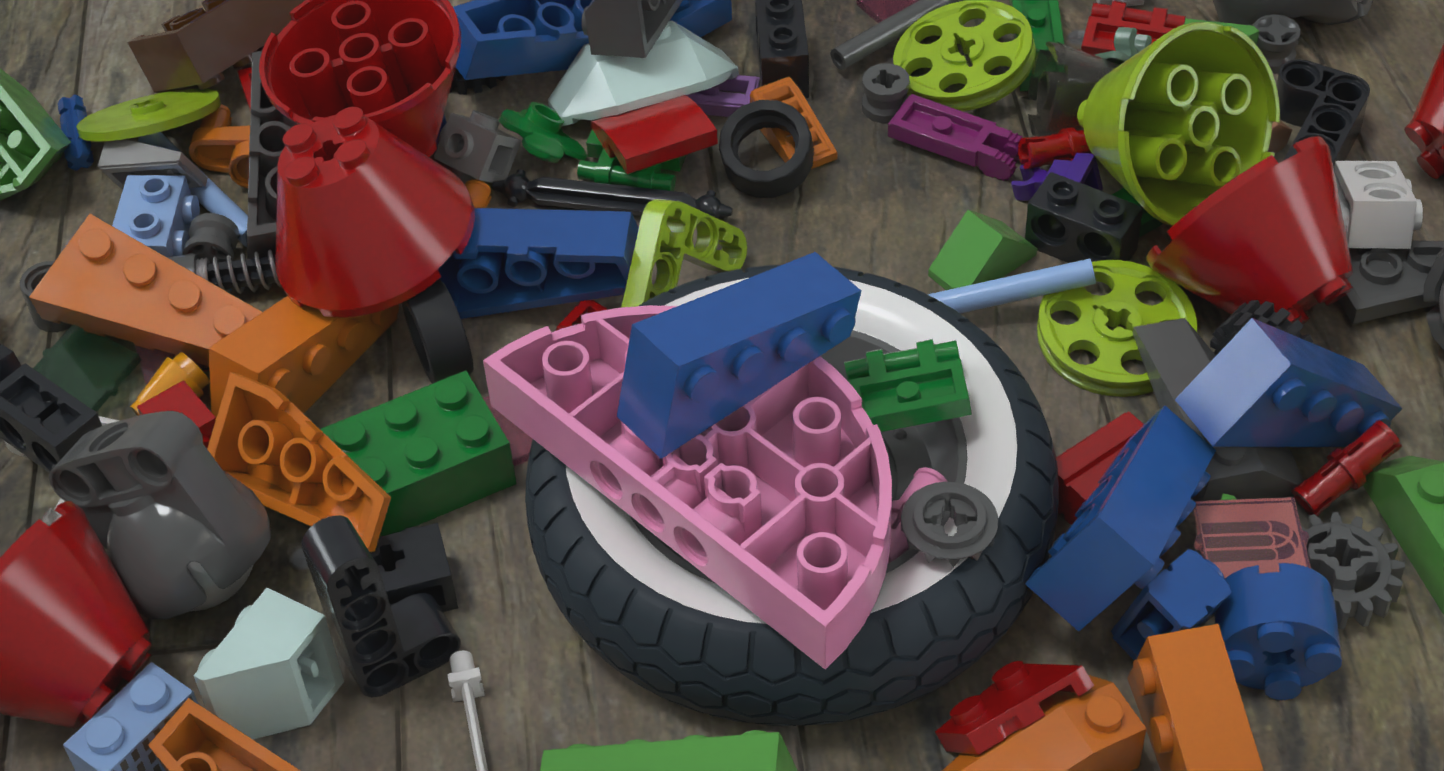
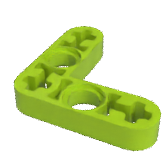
[621,199,747,308]

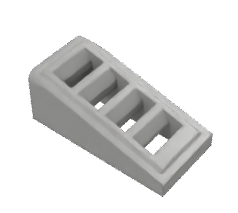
[98,139,208,190]

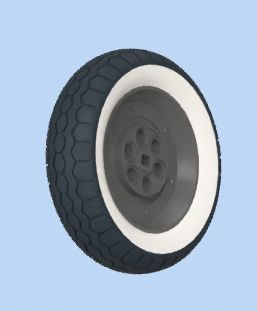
[525,265,1059,726]

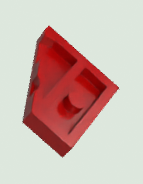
[935,661,1094,755]

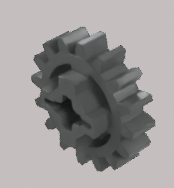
[1277,512,1405,629]

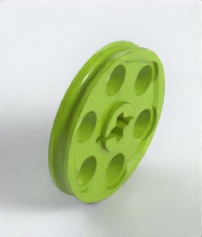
[893,0,1036,111]
[1037,260,1197,397]

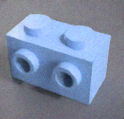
[112,175,200,257]

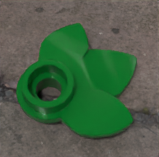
[499,102,587,163]

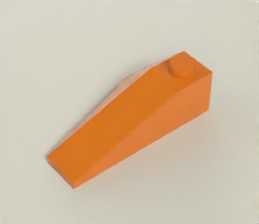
[207,372,391,552]
[942,675,1147,771]

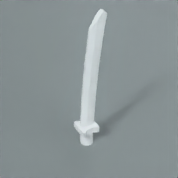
[447,650,488,771]

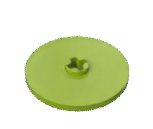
[76,89,221,142]

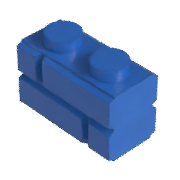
[1111,549,1232,660]

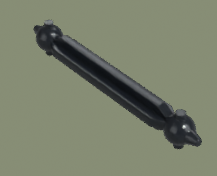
[492,169,733,219]

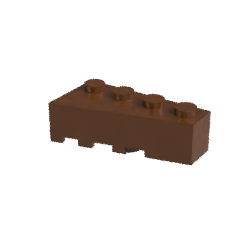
[127,0,305,92]

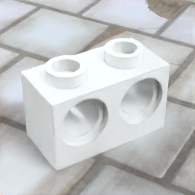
[1334,161,1423,249]

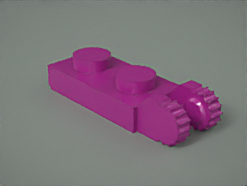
[888,94,1023,181]

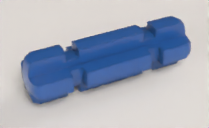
[58,94,94,171]

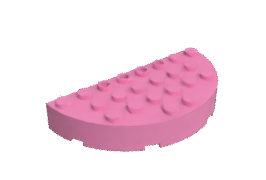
[483,305,892,670]

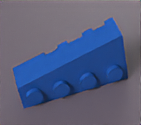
[453,0,592,80]
[438,208,639,319]
[617,252,862,459]
[1175,318,1403,447]
[1025,405,1216,632]

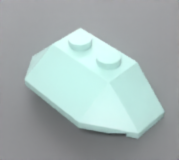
[548,20,739,126]

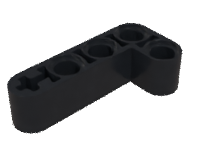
[1276,59,1370,168]
[302,515,461,698]

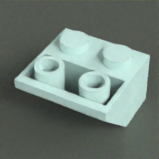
[193,588,344,739]

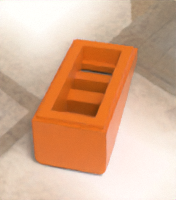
[750,77,837,169]

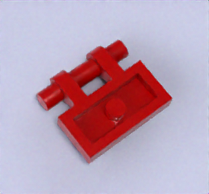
[1080,1,1186,58]

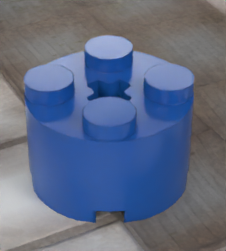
[1214,563,1342,700]

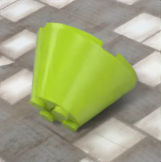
[1077,22,1280,226]

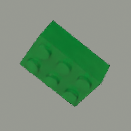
[320,370,517,537]

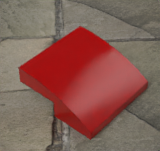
[591,95,718,174]

